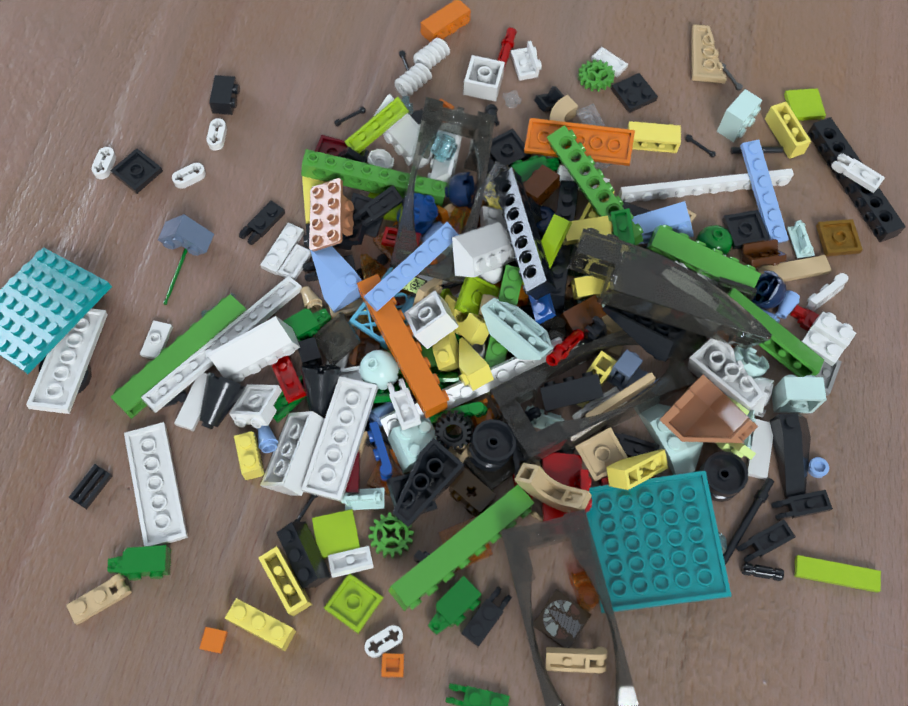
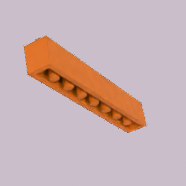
[357,274,449,419]

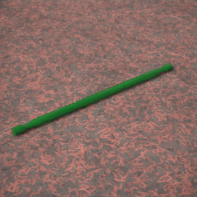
[163,249,187,305]

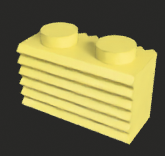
[234,431,265,480]

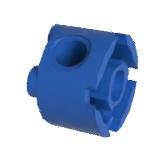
[397,192,438,235]

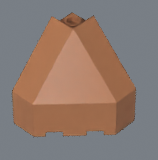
[660,374,758,443]

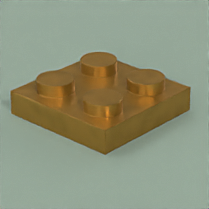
[816,219,863,256]

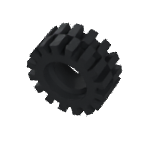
[435,410,472,450]

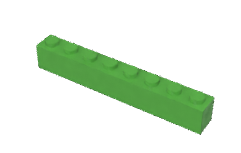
[111,294,246,419]
[389,485,534,612]

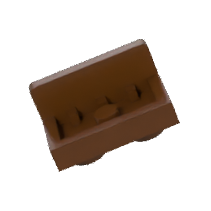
[742,239,787,268]
[349,329,381,367]

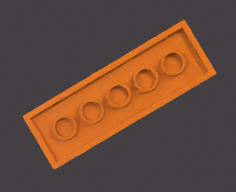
[524,118,635,166]

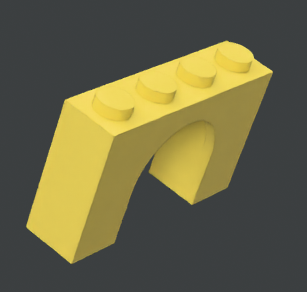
[563,216,624,300]

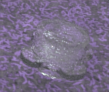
[502,90,522,108]

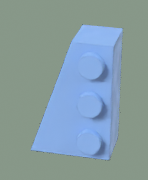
[632,201,694,244]

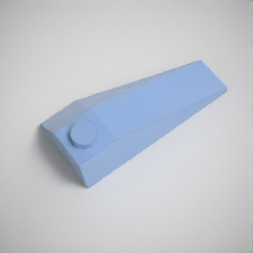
[310,246,362,313]

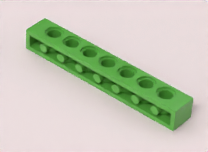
[547,125,644,253]
[301,149,447,207]

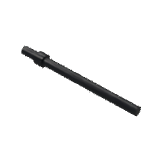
[723,478,774,566]

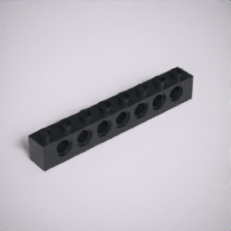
[807,117,906,242]
[494,167,556,300]

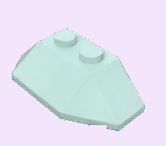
[481,298,553,360]
[637,403,703,475]

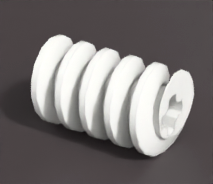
[413,38,450,70]
[395,63,432,98]

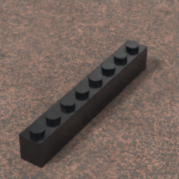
[550,180,579,310]

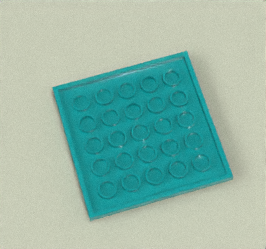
[0,247,112,374]
[586,471,732,614]

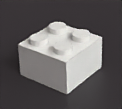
[463,55,505,101]
[404,290,459,349]

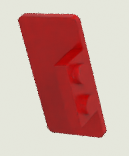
[542,452,592,536]

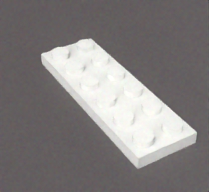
[26,308,108,414]
[301,376,378,502]
[124,422,188,546]

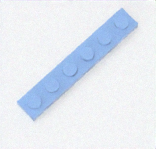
[740,140,789,243]
[363,222,459,312]

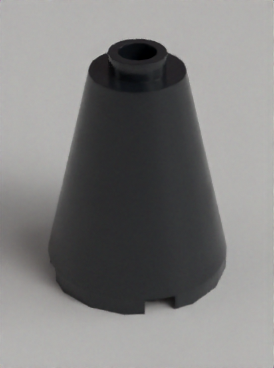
[301,364,341,418]
[199,372,245,430]

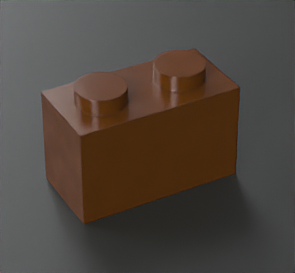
[523,165,560,206]
[559,295,607,334]

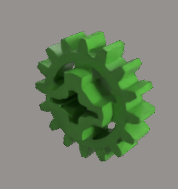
[578,59,615,92]
[368,512,414,559]

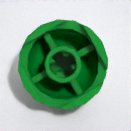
[695,225,733,257]

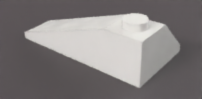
[687,334,764,409]

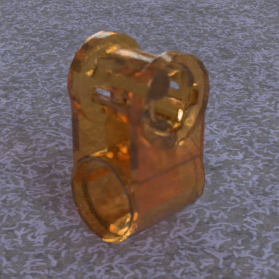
[569,567,600,612]

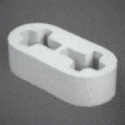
[207,118,227,151]
[91,147,116,179]
[172,163,206,189]
[365,625,403,658]

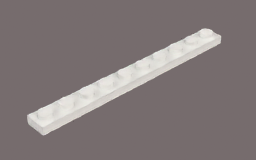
[618,169,794,203]
[141,276,302,413]
[379,337,562,436]

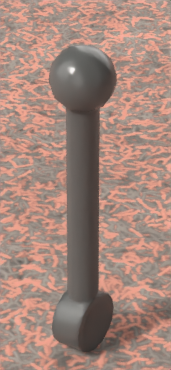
[722,63,743,91]

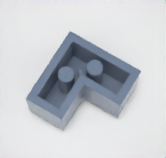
[158,214,214,256]
[607,350,650,403]

